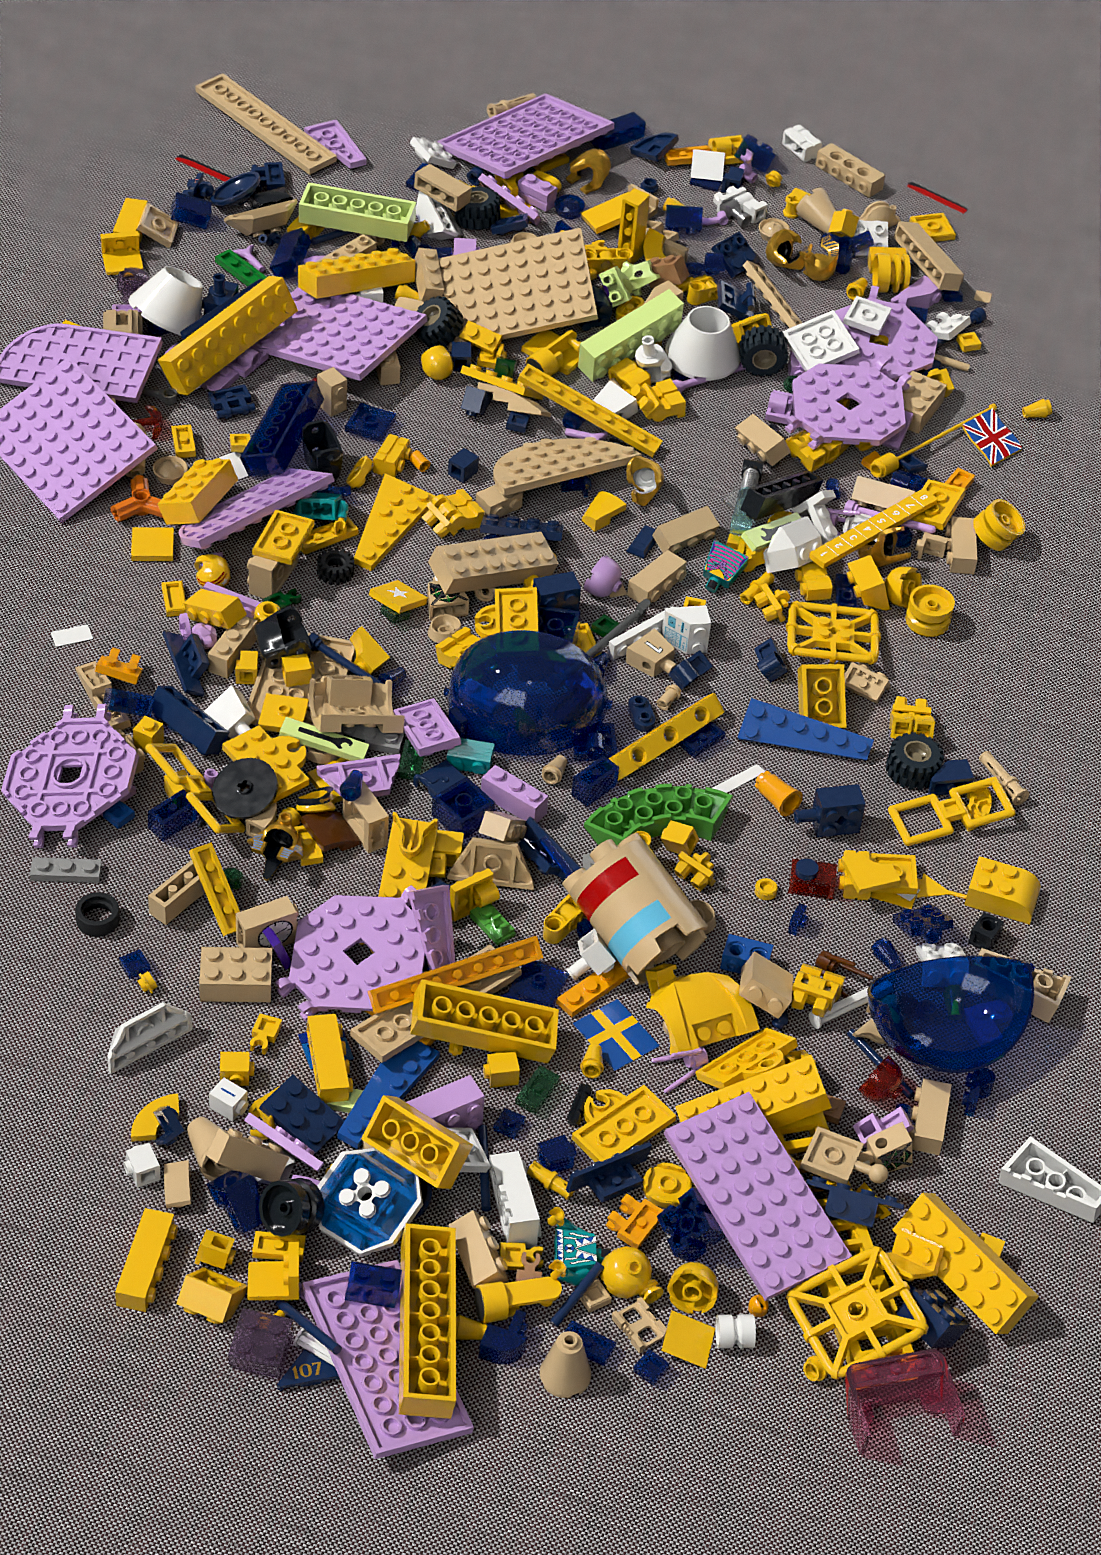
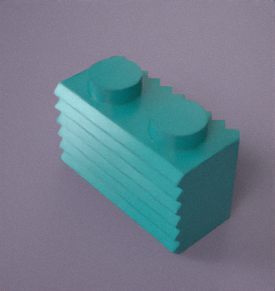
[447,738,495,775]

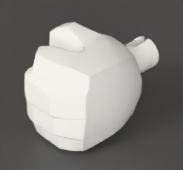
[635,335,672,383]

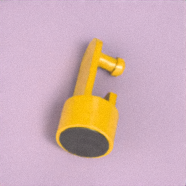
[526,330,581,376]
[475,1277,562,1324]

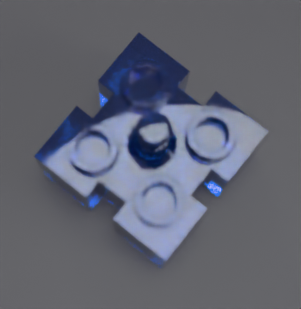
[657,1187,725,1262]

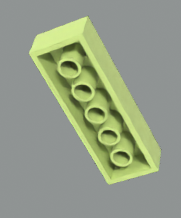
[299,182,416,242]
[578,289,684,382]

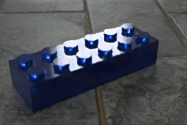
[240,381,324,477]

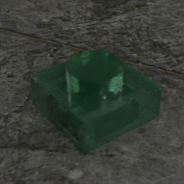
[380,605,411,623]

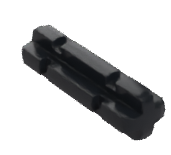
[567,1083,592,1126]

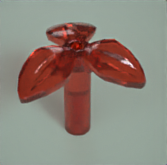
[132,405,163,440]

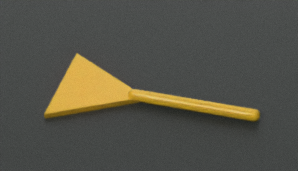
[917,873,967,899]

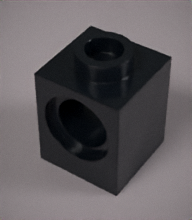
[968,912,1004,951]

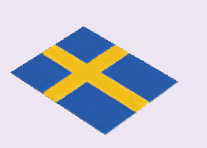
[573,999,660,1071]

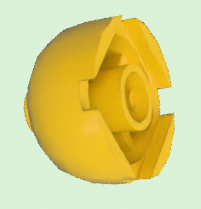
[884,567,922,608]
[600,1246,652,1299]
[667,1262,719,1314]

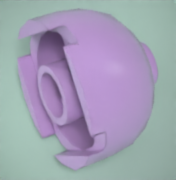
[584,555,622,597]

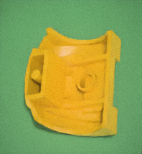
[646,972,760,1054]

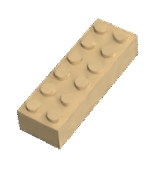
[428,532,559,595]

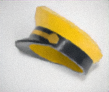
[295,786,336,813]

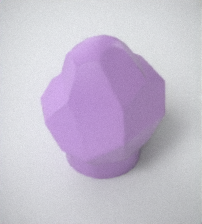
[191,623,217,650]

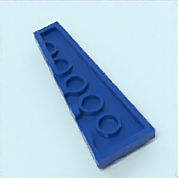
[737,698,874,761]
[337,1041,440,1150]

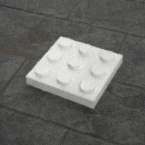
[782,310,860,372]

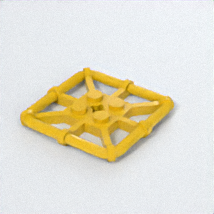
[786,601,881,665]
[786,1246,929,1380]

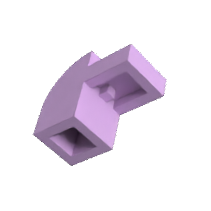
[853,1106,914,1148]

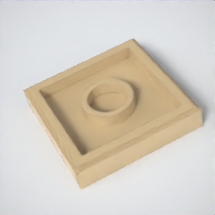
[137,203,180,248]

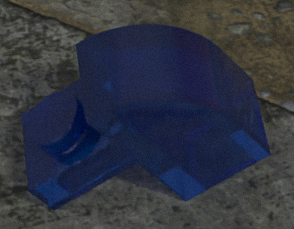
[479,1309,529,1365]

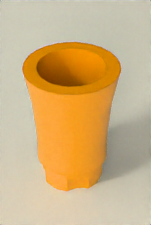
[754,771,803,816]

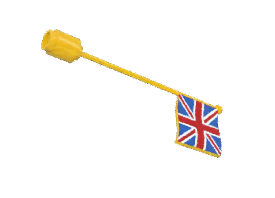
[870,403,1022,478]

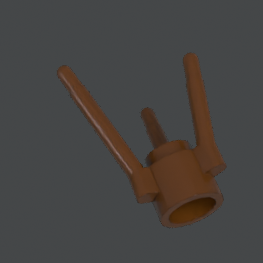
[815,950,873,998]

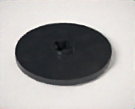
[212,758,278,819]

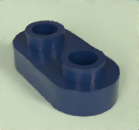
[628,695,655,732]

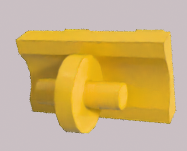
[753,583,790,623]
[674,851,716,891]

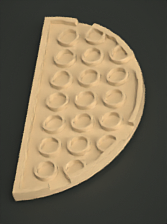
[493,437,642,496]

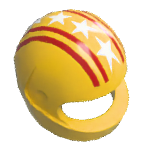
[194,554,230,588]

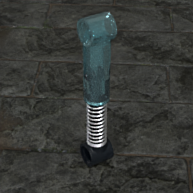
[729,459,764,536]

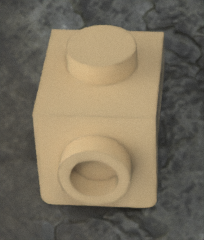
[915,532,948,559]

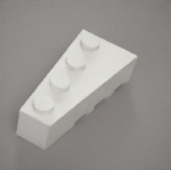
[999,1136,1101,1223]
[489,1151,541,1249]

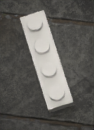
[608,606,674,661]

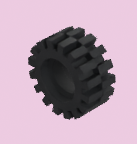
[317,548,354,585]

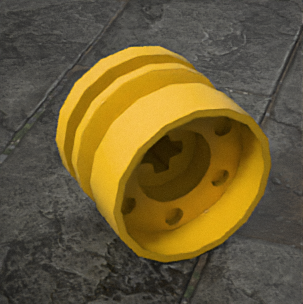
[872,253,911,293]

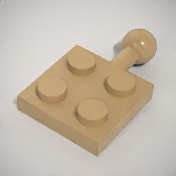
[800,1127,888,1185]

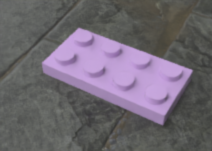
[393,698,461,757]

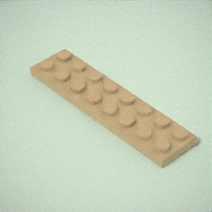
[350,945,522,1063]

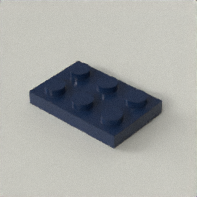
[259,1074,345,1156]

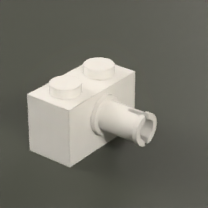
[566,929,616,980]

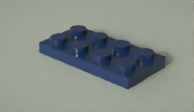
[480,514,564,541]

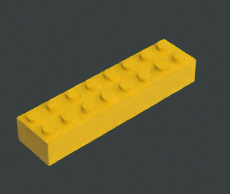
[158,276,298,395]
[399,1223,456,1419]

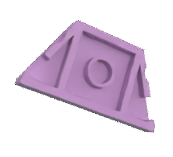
[317,754,400,798]
[244,1112,324,1171]

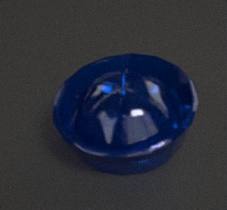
[554,194,586,219]

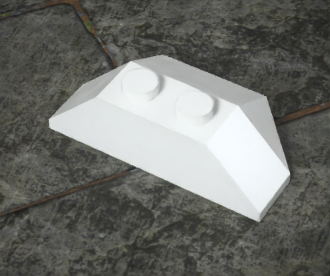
[416,191,463,240]
[763,517,822,573]
[107,1002,192,1074]

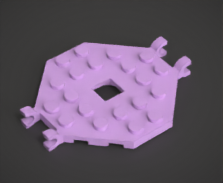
[835,285,938,382]
[785,357,912,450]
[1,704,139,848]
[275,885,426,1022]

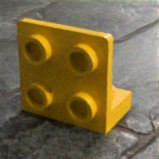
[878,1228,945,1281]
[247,1242,299,1301]

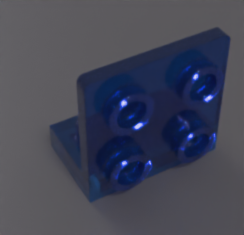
[734,134,776,173]

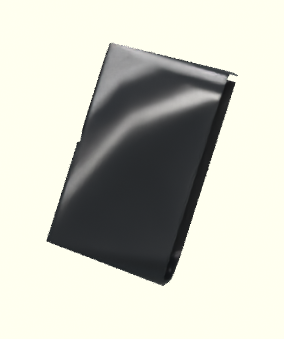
[252,187,294,213]

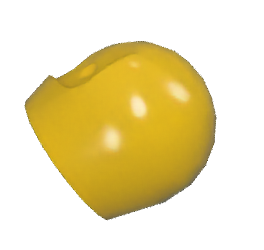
[421,345,453,380]

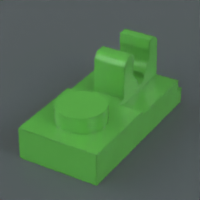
[470,903,516,946]

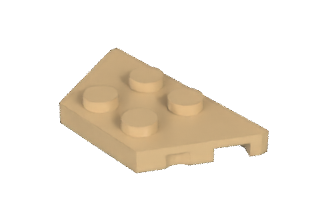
[447,837,535,890]

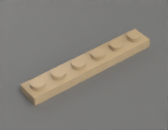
[743,260,802,329]

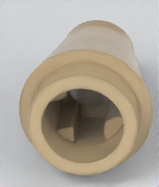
[542,755,568,784]

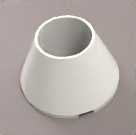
[128,266,203,335]
[665,306,740,381]

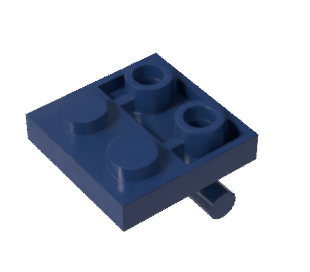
[709,231,760,278]
[717,280,756,320]

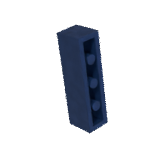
[147,685,230,756]

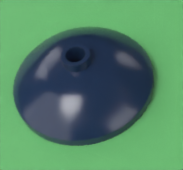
[210,171,261,207]

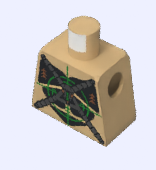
[427,577,469,621]
[858,1122,912,1172]

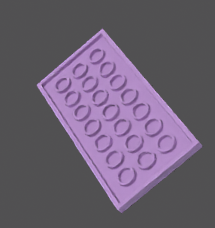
[664,1092,852,1301]
[301,1260,474,1459]

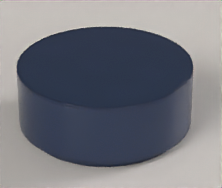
[795,858,819,881]

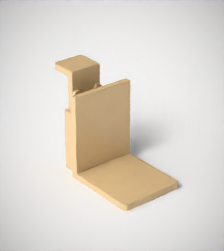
[103,309,144,335]

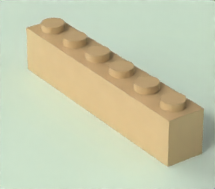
[893,221,964,291]

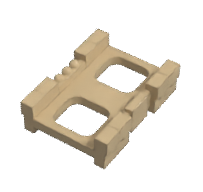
[612,1297,667,1354]

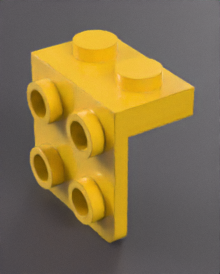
[100,231,143,275]

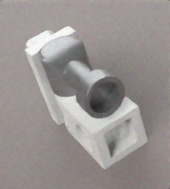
[713,186,768,228]

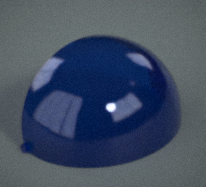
[444,630,613,756]
[867,955,1035,1073]

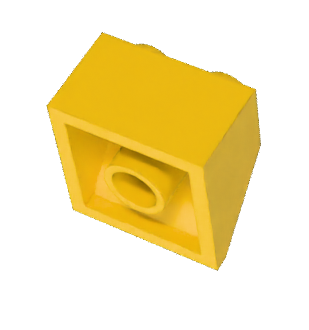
[846,555,890,611]
[176,1267,248,1324]

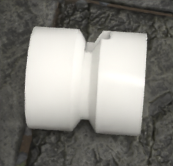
[715,1314,756,1349]

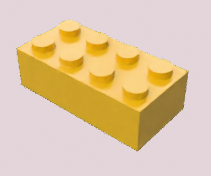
[158,458,238,525]
[361,1095,473,1189]

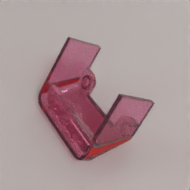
[845,1349,966,1455]

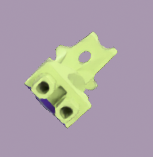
[598,260,660,308]

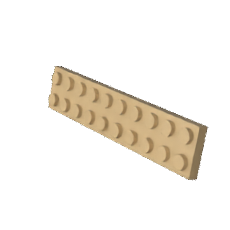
[195,73,337,175]

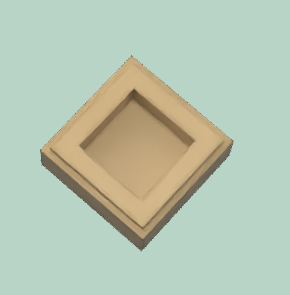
[580,1279,612,1313]

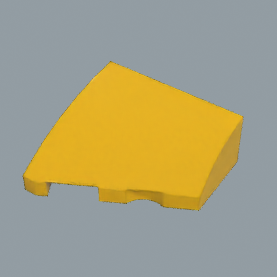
[582,491,627,532]

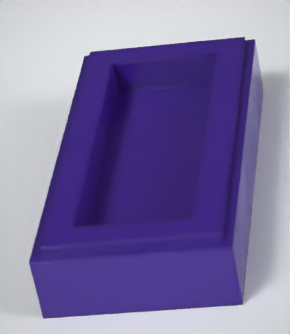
[262,927,291,970]

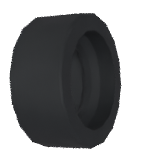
[75,892,120,937]

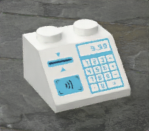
[662,605,711,654]

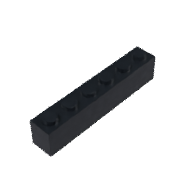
[740,470,824,520]

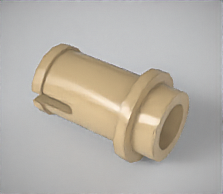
[656,684,681,710]

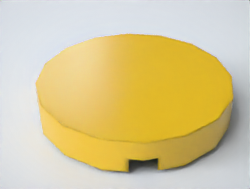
[643,1163,692,1208]

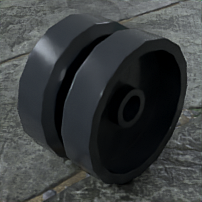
[259,1178,324,1237]

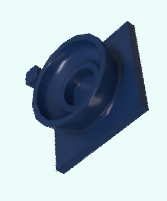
[413,760,472,802]

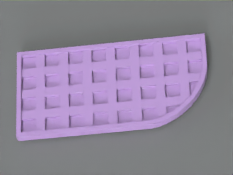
[0,323,163,403]
[179,468,335,550]

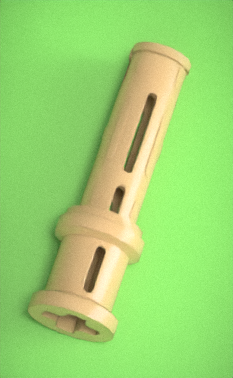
[487,93,536,118]
[979,751,1030,805]

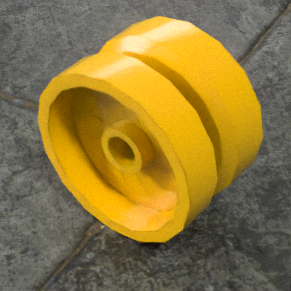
[973,499,1025,551]
[905,585,955,637]

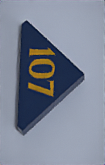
[277,1349,340,1391]

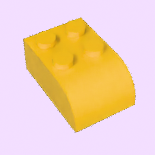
[797,664,847,729]
[965,856,1041,924]

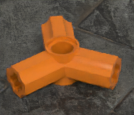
[111,475,163,522]

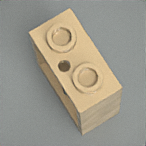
[343,780,389,853]

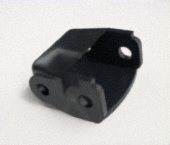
[302,420,343,484]
[254,606,312,669]

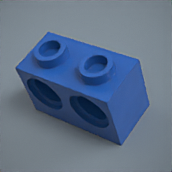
[720,934,773,974]

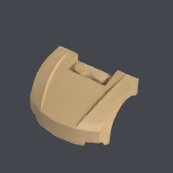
[309,675,405,733]

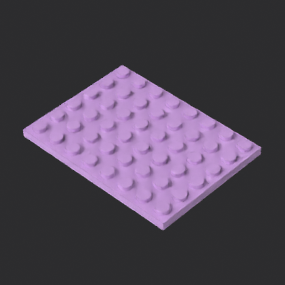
[437,93,614,179]
[254,287,427,381]
[0,357,158,524]

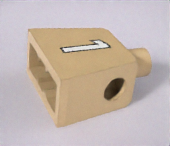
[625,628,677,677]

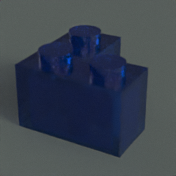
[206,1170,263,1233]

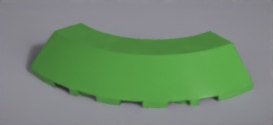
[584,784,733,846]

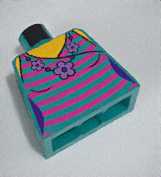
[703,540,749,593]

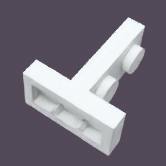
[792,490,838,545]

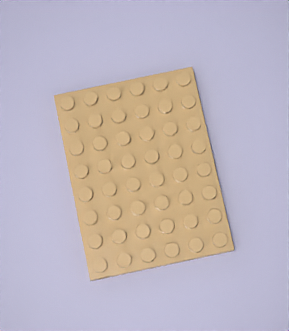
[438,228,598,351]

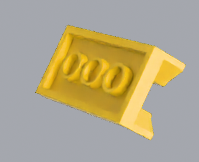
[378,812,438,898]

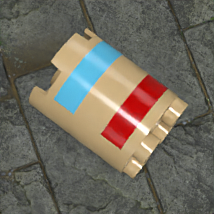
[562,833,709,985]

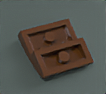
[301,811,362,852]

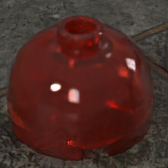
[857,1055,903,1103]

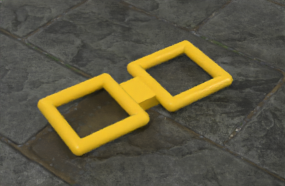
[145,743,246,834]
[888,777,1016,846]

